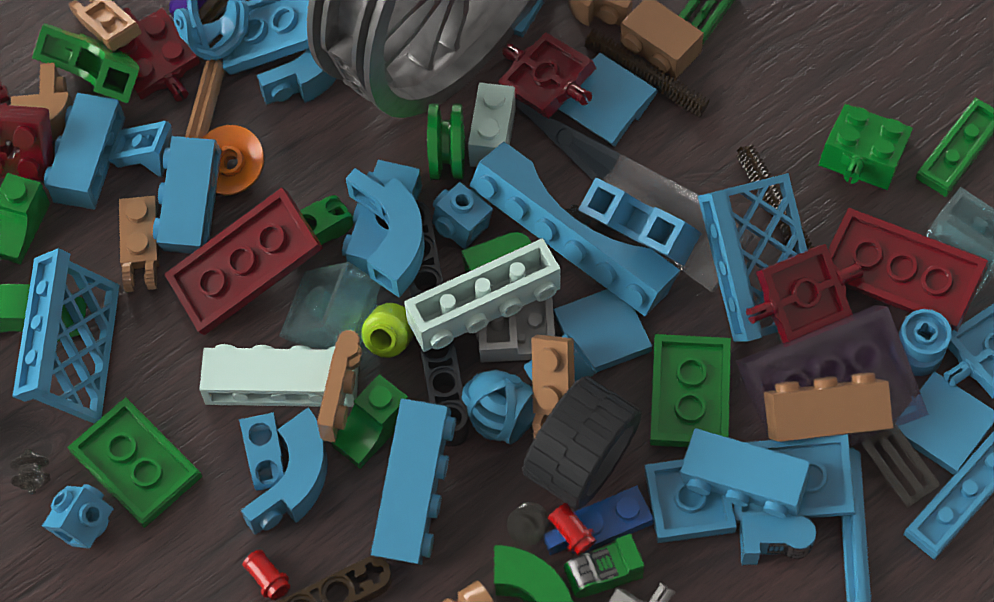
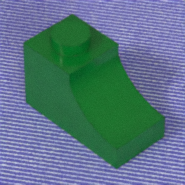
[0,173,50,265]
[331,374,409,469]

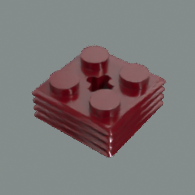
[0,105,54,181]

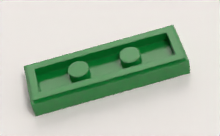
[915,97,994,197]

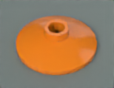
[202,125,264,195]

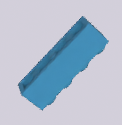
[371,398,456,565]

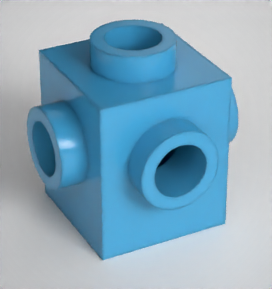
[432,182,493,249]
[42,484,113,549]

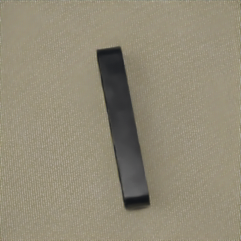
[409,200,469,447]

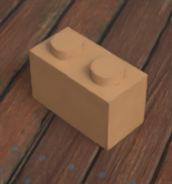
[620,0,704,79]

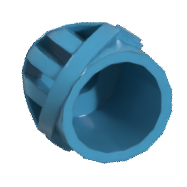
[462,370,536,445]

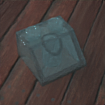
[279,262,381,350]

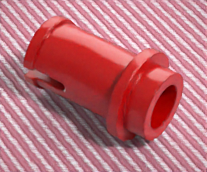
[548,503,597,555]
[243,549,290,601]

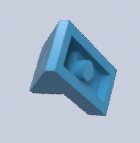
[108,121,172,177]

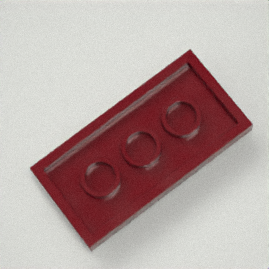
[164,187,323,335]
[828,207,989,331]

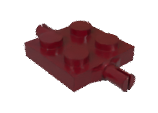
[118,7,201,102]
[498,32,597,119]
[746,244,863,343]

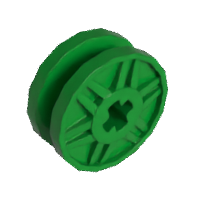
[427,103,465,180]

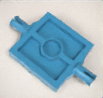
[944,304,994,399]

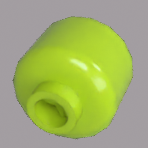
[361,303,414,358]

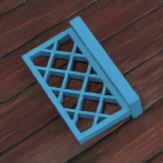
[698,173,807,342]
[13,248,120,424]

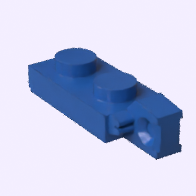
[544,486,654,556]

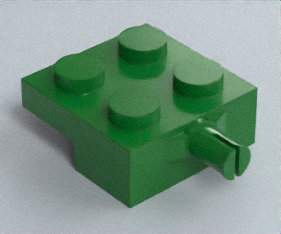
[819,104,913,190]

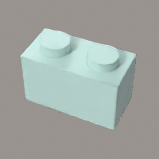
[468,83,516,167]

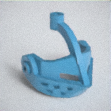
[174,0,249,60]

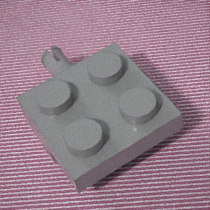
[466,297,555,363]

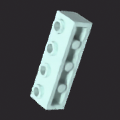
[404,238,560,352]

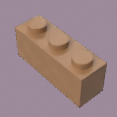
[764,373,893,442]

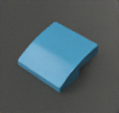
[558,53,658,147]

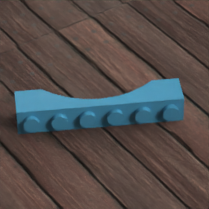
[469,142,680,316]

